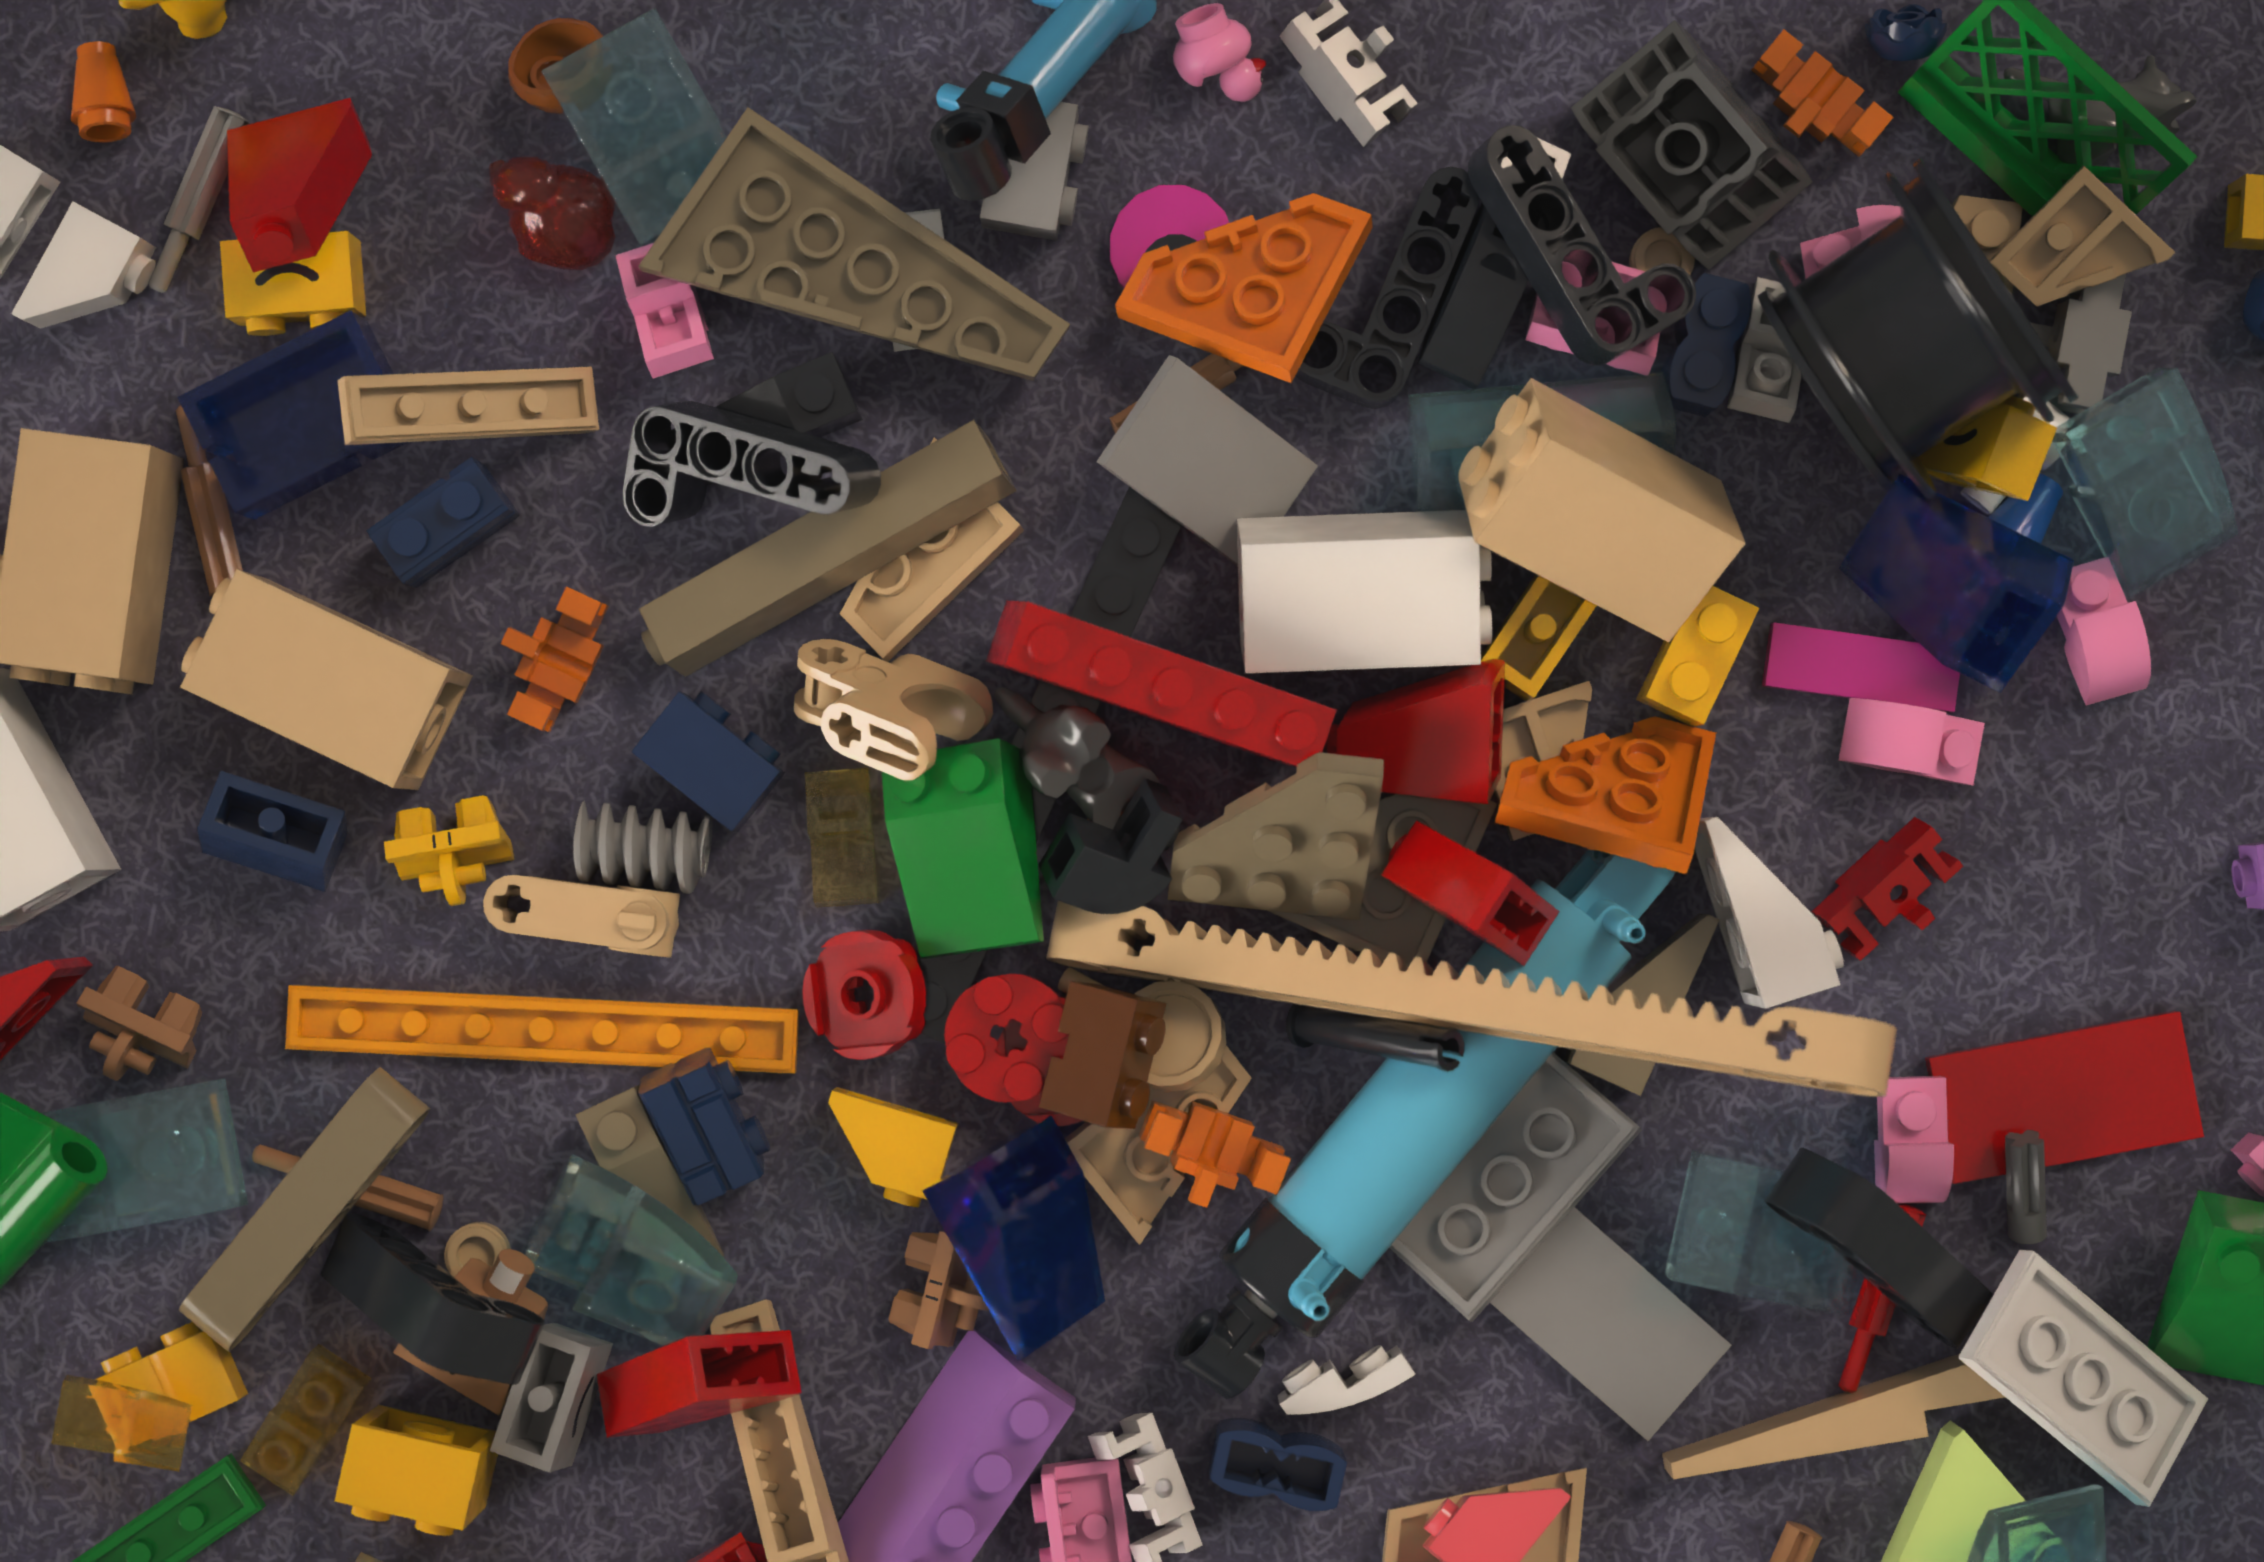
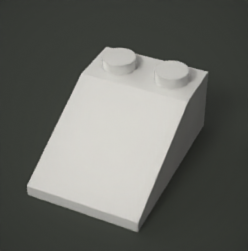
[1694,817,1844,1009]

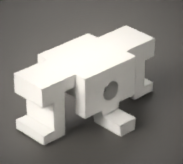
[1088,1413,1203,1562]

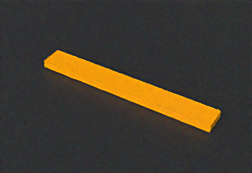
[285,985,799,1074]

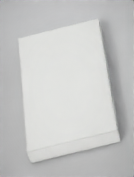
[1958,1250,2208,1507]

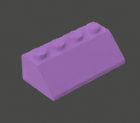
[838,1329,1076,1562]

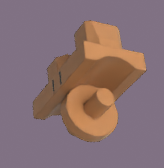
[76,966,202,1081]
[888,1230,1001,1349]

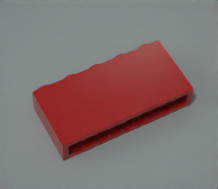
[986,600,1337,768]

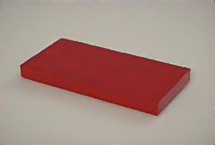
[1925,1010,2204,1184]

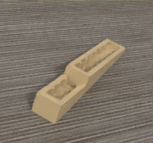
[708,1299,849,1562]
[1662,1354,2005,1479]

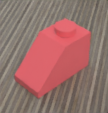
[1422,1488,1571,1562]

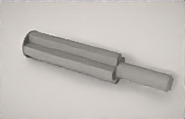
[148,106,250,293]

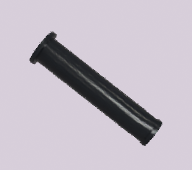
[1286,1004,1464,1072]

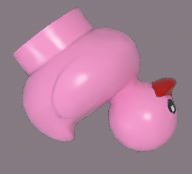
[1173,3,1267,102]

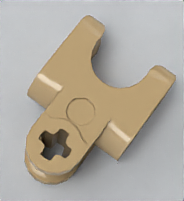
[794,639,993,781]

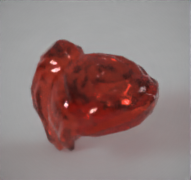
[489,156,615,270]

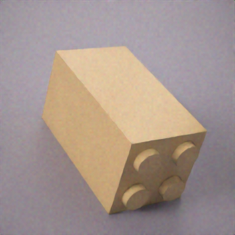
[1458,378,1746,642]
[0,428,184,695]
[180,569,473,790]

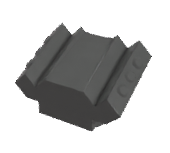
[1571,20,1813,270]

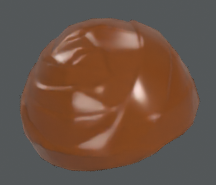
[508,18,612,114]

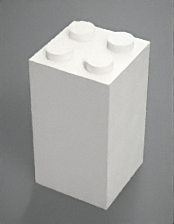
[1237,510,1492,673]
[0,668,121,931]

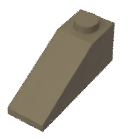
[1563,913,1720,1096]
[575,1085,724,1283]

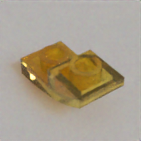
[240,1344,372,1496]

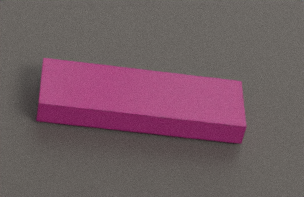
[1762,622,1963,713]

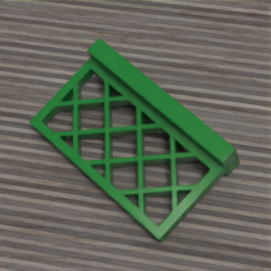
[1898,0,2197,217]

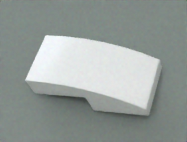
[1727,277,1802,423]
[1277,1345,1416,1415]

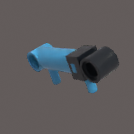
[930,0,1157,201]

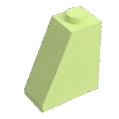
[1881,1420,2049,1562]

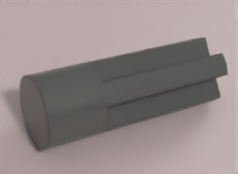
[2005,1130,2047,1244]

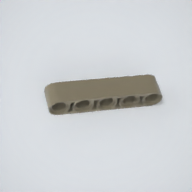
[179,1067,431,1352]

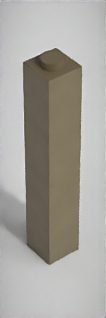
[639,420,1017,677]

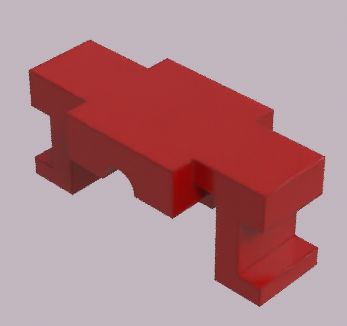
[1812,817,1964,961]

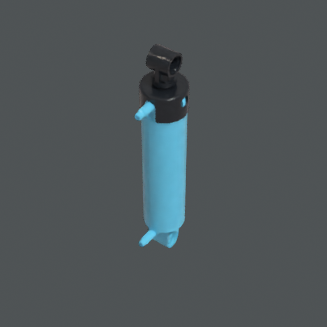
[1174,849,1675,1399]

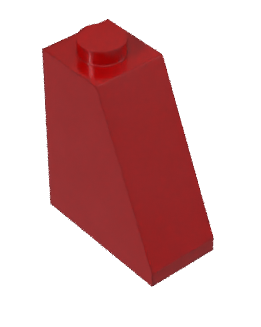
[227,98,372,273]
[1327,659,1505,804]
[1381,820,1560,966]
[596,1330,802,1438]

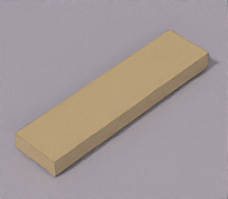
[337,367,599,445]

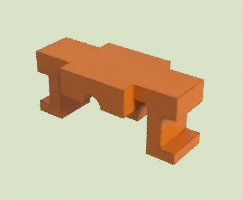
[1751,29,1893,157]
[500,586,609,732]
[1139,1100,1291,1208]

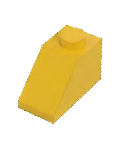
[828,1087,958,1208]

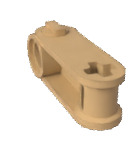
[483,875,680,957]

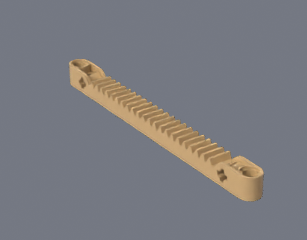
[1046,901,1897,1097]

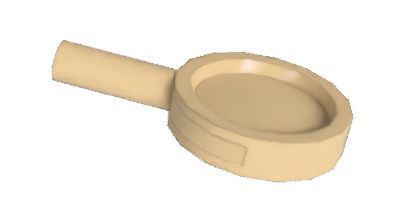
[1058,967,1226,1092]

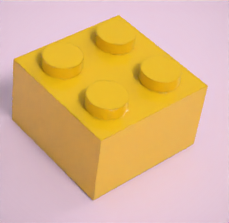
[334,1405,498,1536]

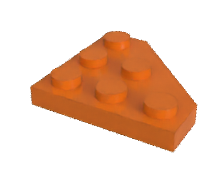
[1115,193,1373,383]
[1495,716,1716,874]

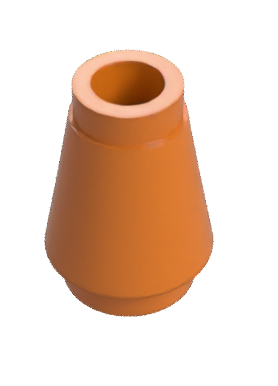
[71,41,136,142]

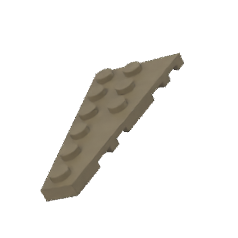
[639,107,1070,381]

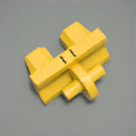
[384,795,514,906]

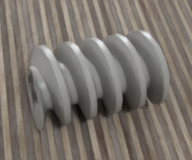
[573,800,713,894]

